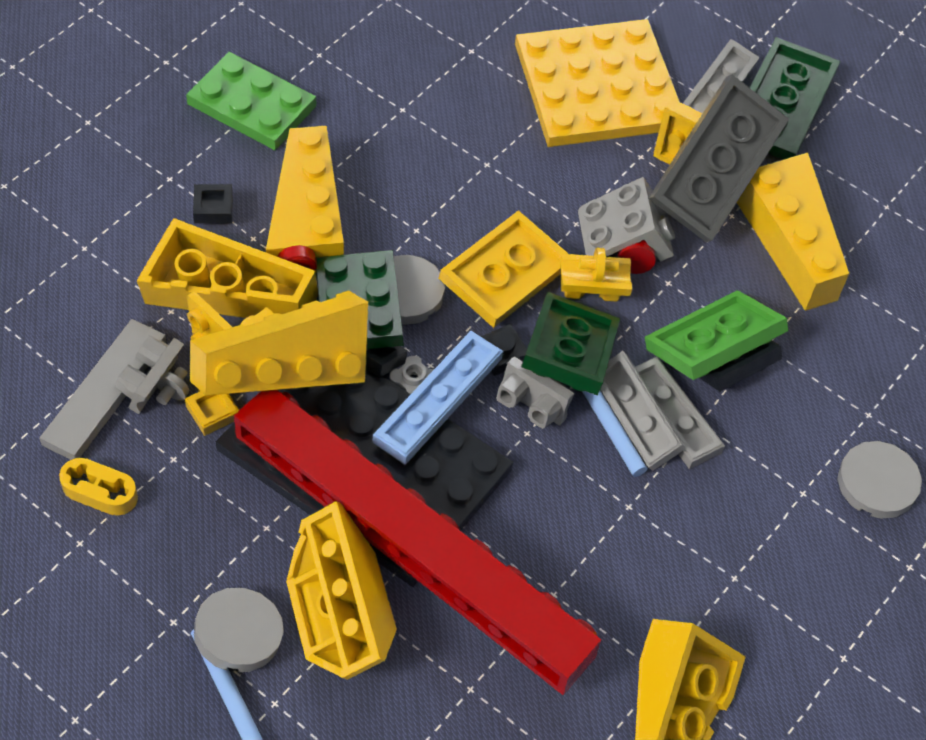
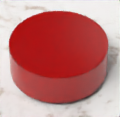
[617,240,656,274]
[277,245,317,271]

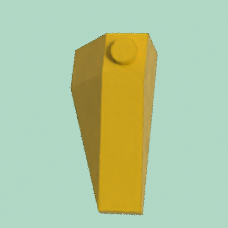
[635,619,746,740]

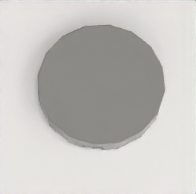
[394,255,445,325]
[837,441,922,519]
[194,588,284,672]

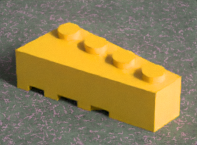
[190,291,368,396]

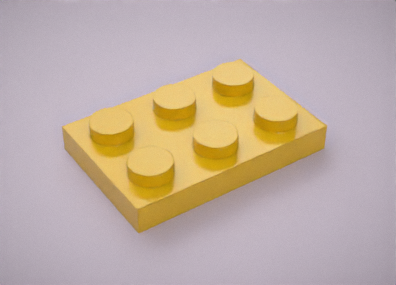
[438,210,568,328]

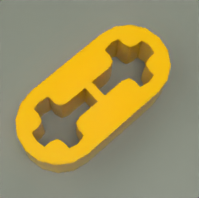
[59,458,138,516]

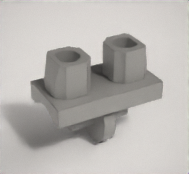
[115,335,189,414]
[496,356,574,429]

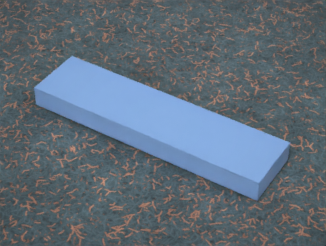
[372,331,503,465]

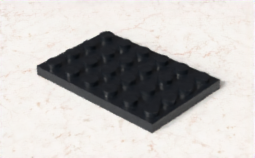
[216,369,513,587]

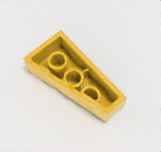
[266,126,344,273]
[737,153,849,311]
[137,218,319,318]

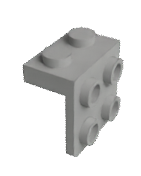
[578,177,675,262]

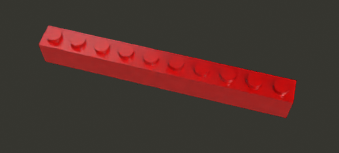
[234,390,602,695]

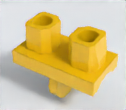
[560,247,632,302]

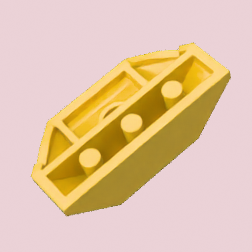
[286,501,397,680]

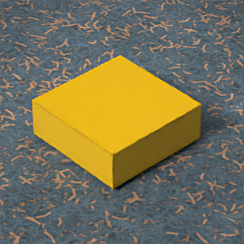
[185,391,239,436]

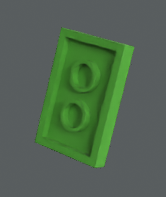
[186,52,316,150]
[645,290,788,380]

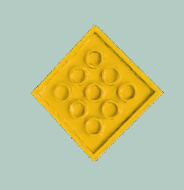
[515,19,679,147]

